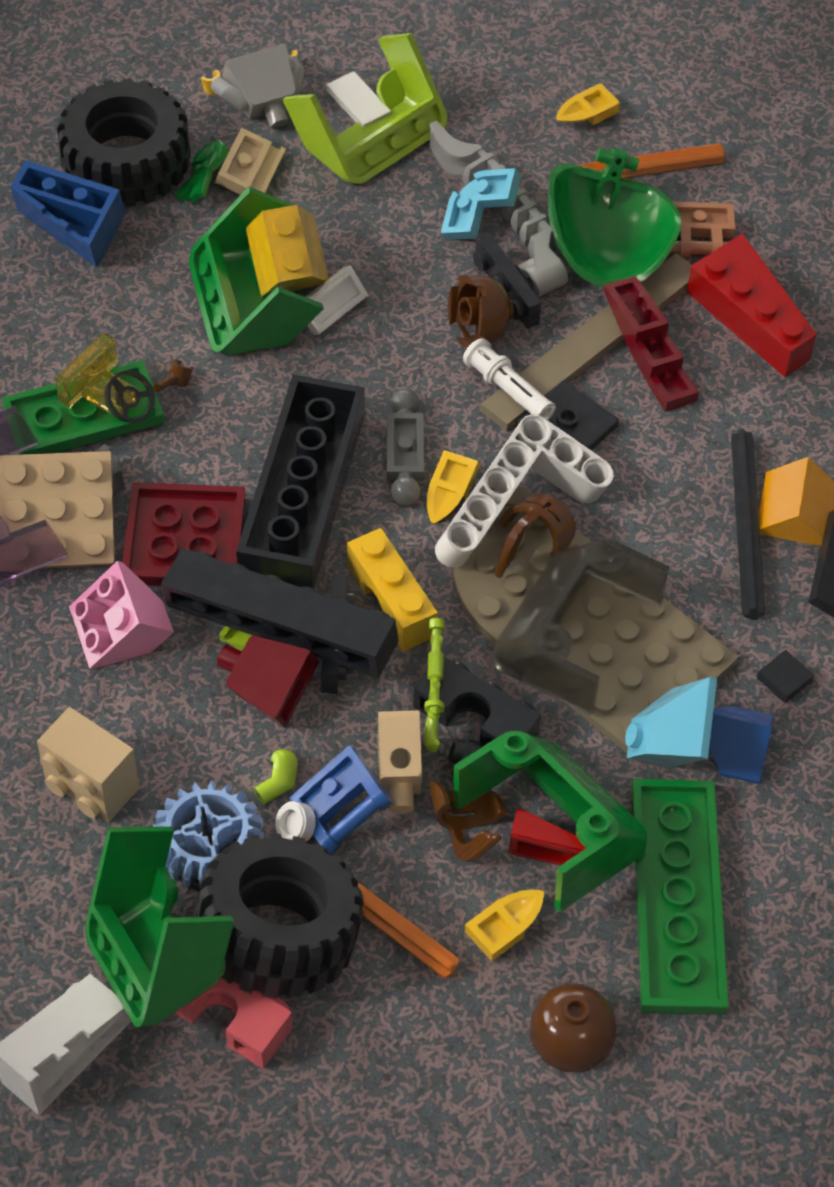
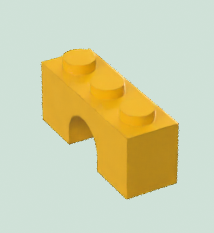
[347,528,438,652]

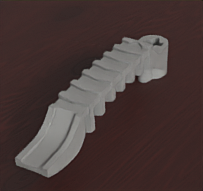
[429,120,568,298]

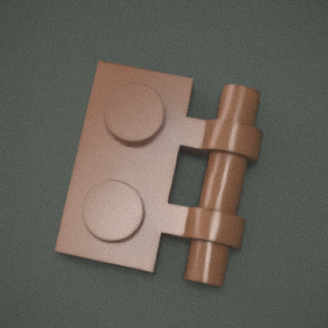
[669,202,735,258]

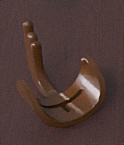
[495,493,576,578]
[429,781,506,862]

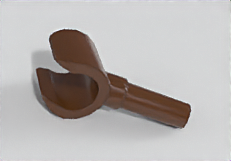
[153,359,194,392]

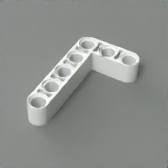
[435,414,614,568]

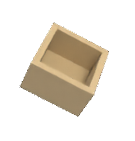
[37,707,140,823]

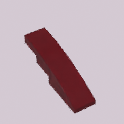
[603,276,699,412]

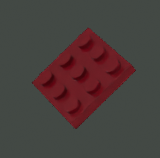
[122,482,246,586]

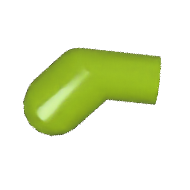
[253,749,299,805]

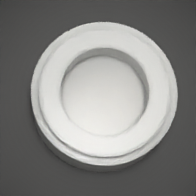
[275,802,316,842]

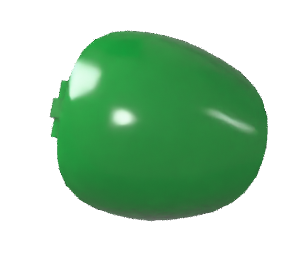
[548,147,681,287]

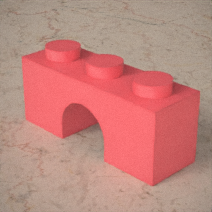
[175,977,293,1069]

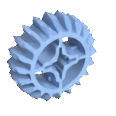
[153,781,264,888]

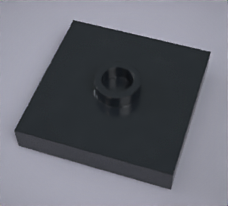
[515,380,619,462]

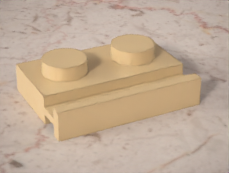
[215,128,286,195]

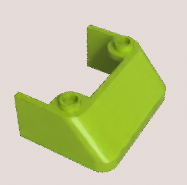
[282,33,447,184]

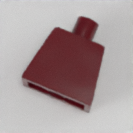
[217,636,319,728]

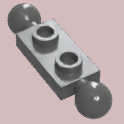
[387,388,424,506]

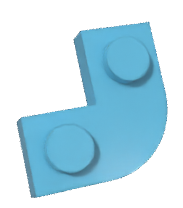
[441,168,522,240]

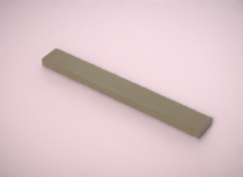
[480,253,692,432]

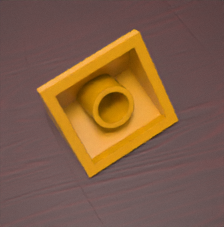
[758,457,834,546]

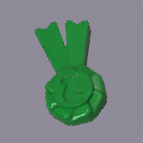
[174,139,229,203]

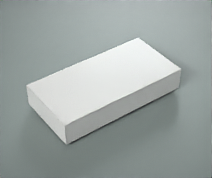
[326,71,391,128]
[306,266,368,335]

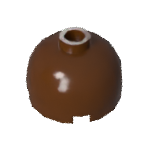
[448,275,514,347]
[530,984,616,1073]

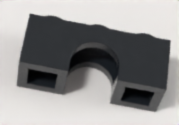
[413,657,541,748]

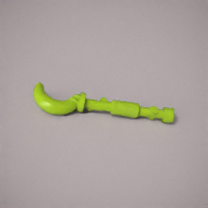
[424,618,445,753]

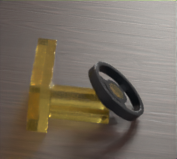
[55,332,155,423]

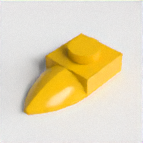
[556,83,620,125]
[427,450,481,524]
[465,890,544,961]

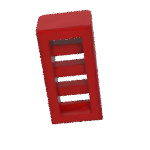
[509,808,586,866]

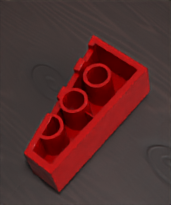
[687,233,817,377]

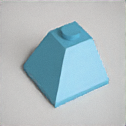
[625,677,717,767]

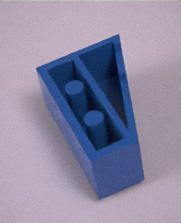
[10,160,126,267]

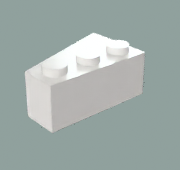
[0,974,131,1115]

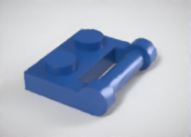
[290,745,394,855]

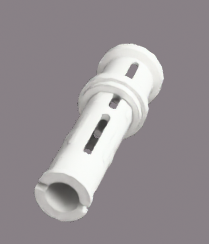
[463,338,556,420]

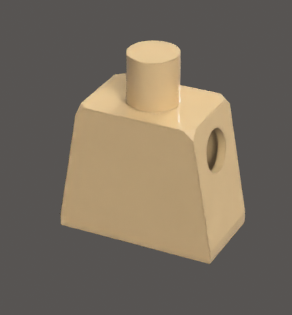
[377,711,422,814]

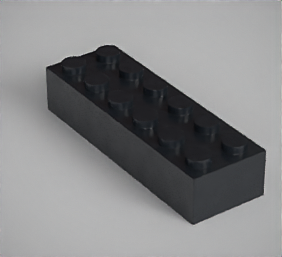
[236,374,365,589]

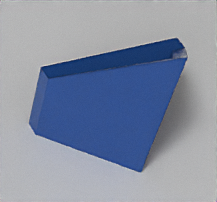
[709,706,773,784]

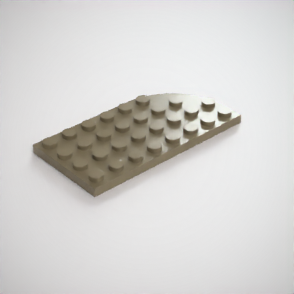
[453,485,739,753]

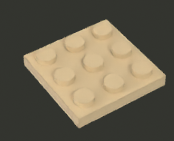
[0,451,115,570]

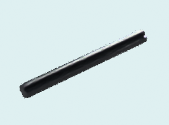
[731,429,765,620]

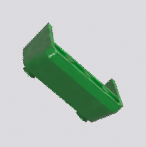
[189,186,324,356]
[453,731,647,912]
[86,826,234,1027]

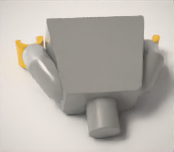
[201,43,305,129]

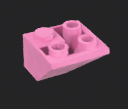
[69,561,174,669]

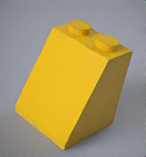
[246,205,329,297]

